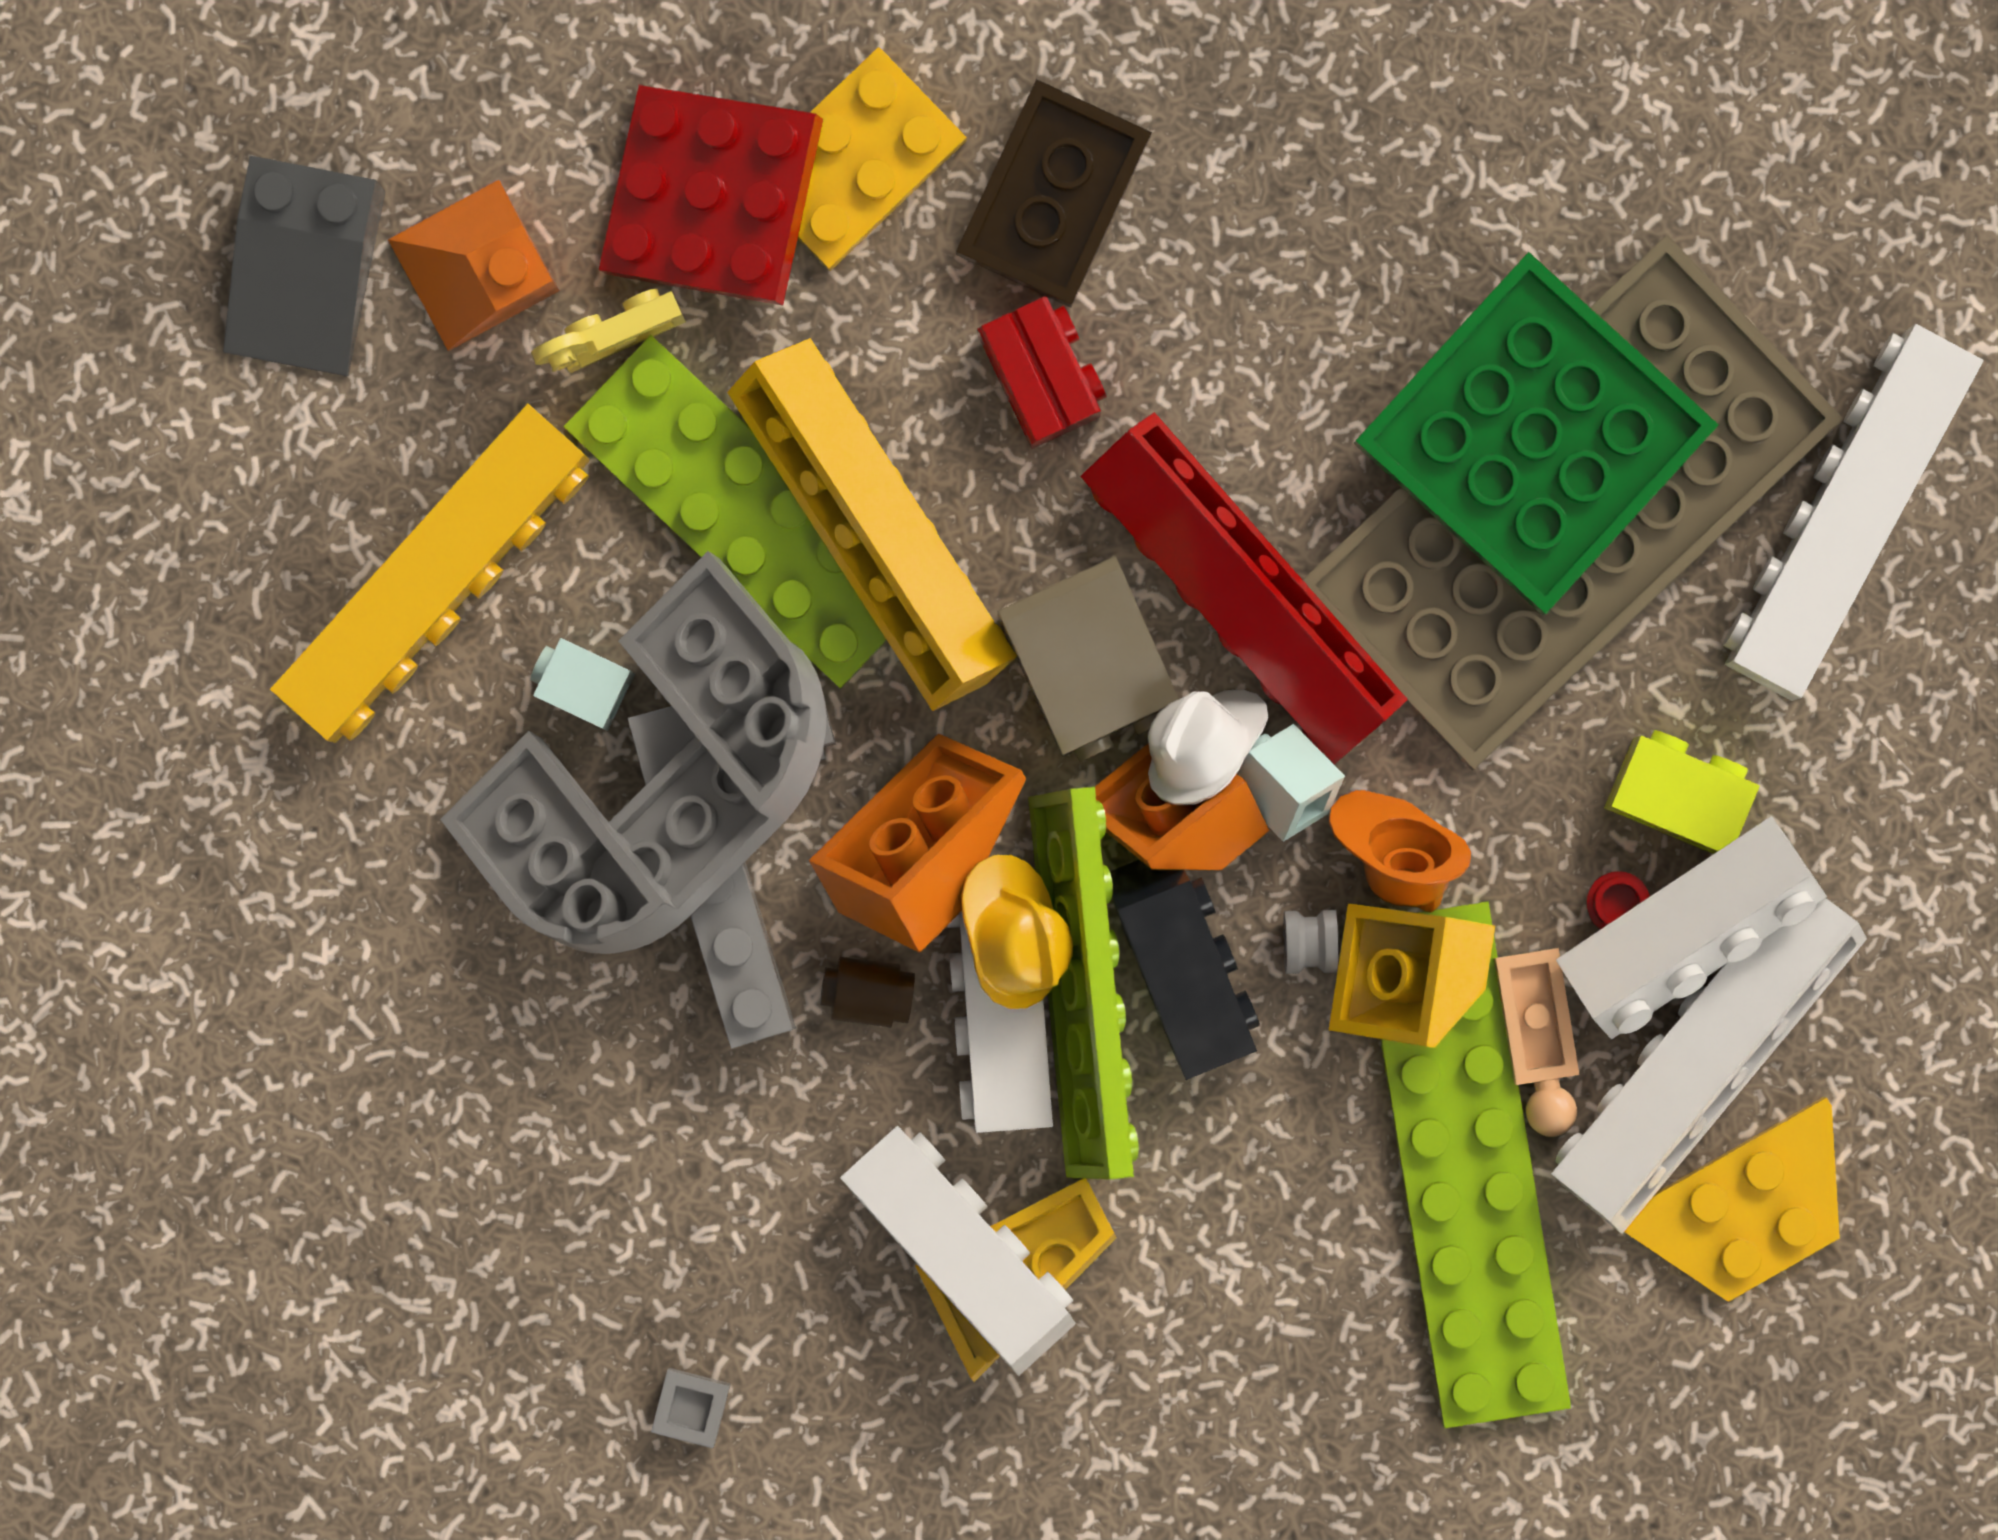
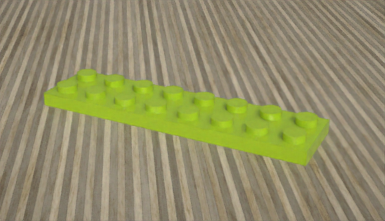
[1380,901,1571,1429]

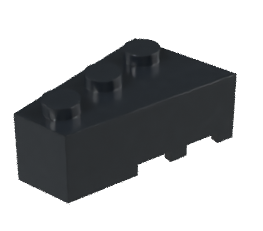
[1110,859,1260,1080]

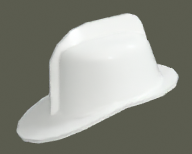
[1148,689,1268,806]

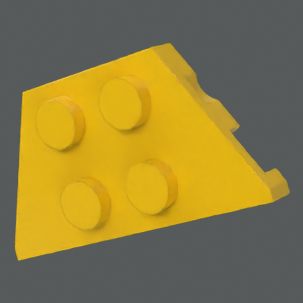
[1624,1097,1840,1302]

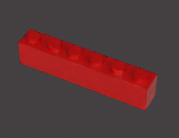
[1080,412,1408,765]

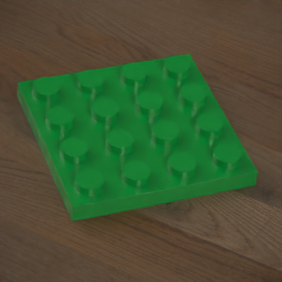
[1354,252,1719,616]

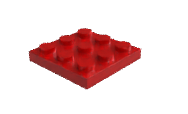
[599,85,823,306]

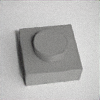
[651,1368,731,1449]

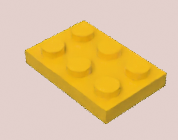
[798,47,967,271]

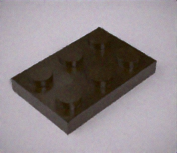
[956,79,1152,308]

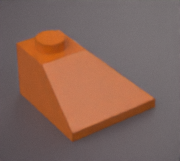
[388,180,560,351]
[1095,744,1270,870]

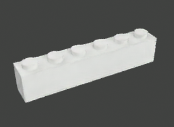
[1723,324,1984,701]
[1551,898,1867,1234]

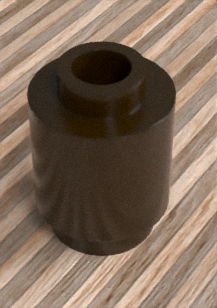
[820,956,915,1028]

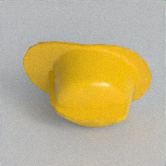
[961,855,1073,1009]

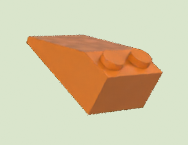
[809,733,1026,953]

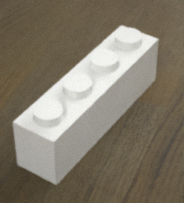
[1556,816,1827,1040]
[947,911,1053,1133]
[840,1125,1076,1376]

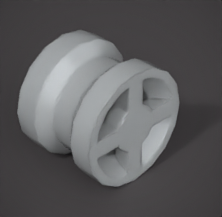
[1283,910,1338,974]

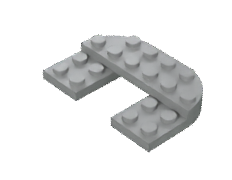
[440,551,826,954]

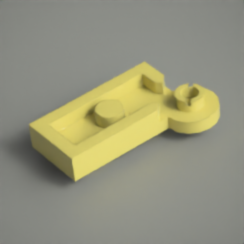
[531,289,686,373]

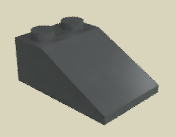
[223,156,386,377]

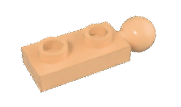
[1494,948,1580,1137]

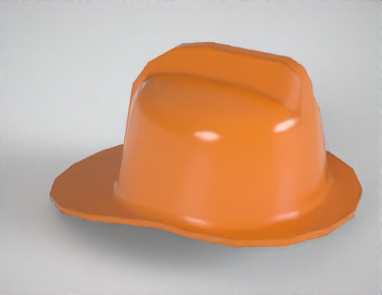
[1329,790,1471,912]

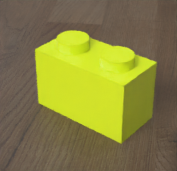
[1604,730,1760,854]

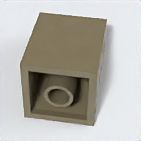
[998,556,1179,762]

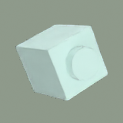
[530,638,635,731]
[1238,724,1345,842]

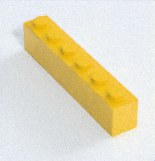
[727,338,1017,711]
[270,403,590,743]

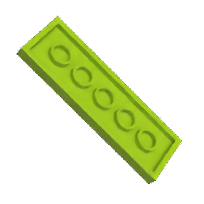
[563,335,887,689]
[1028,787,1139,1180]

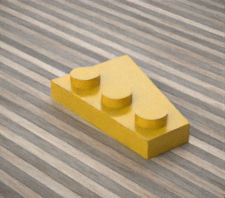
[915,1178,1117,1382]

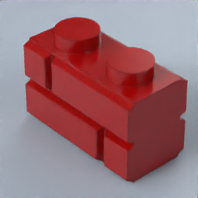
[977,296,1107,449]

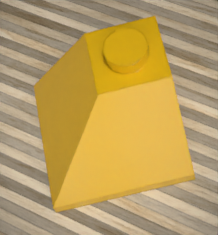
[1329,903,1495,1048]

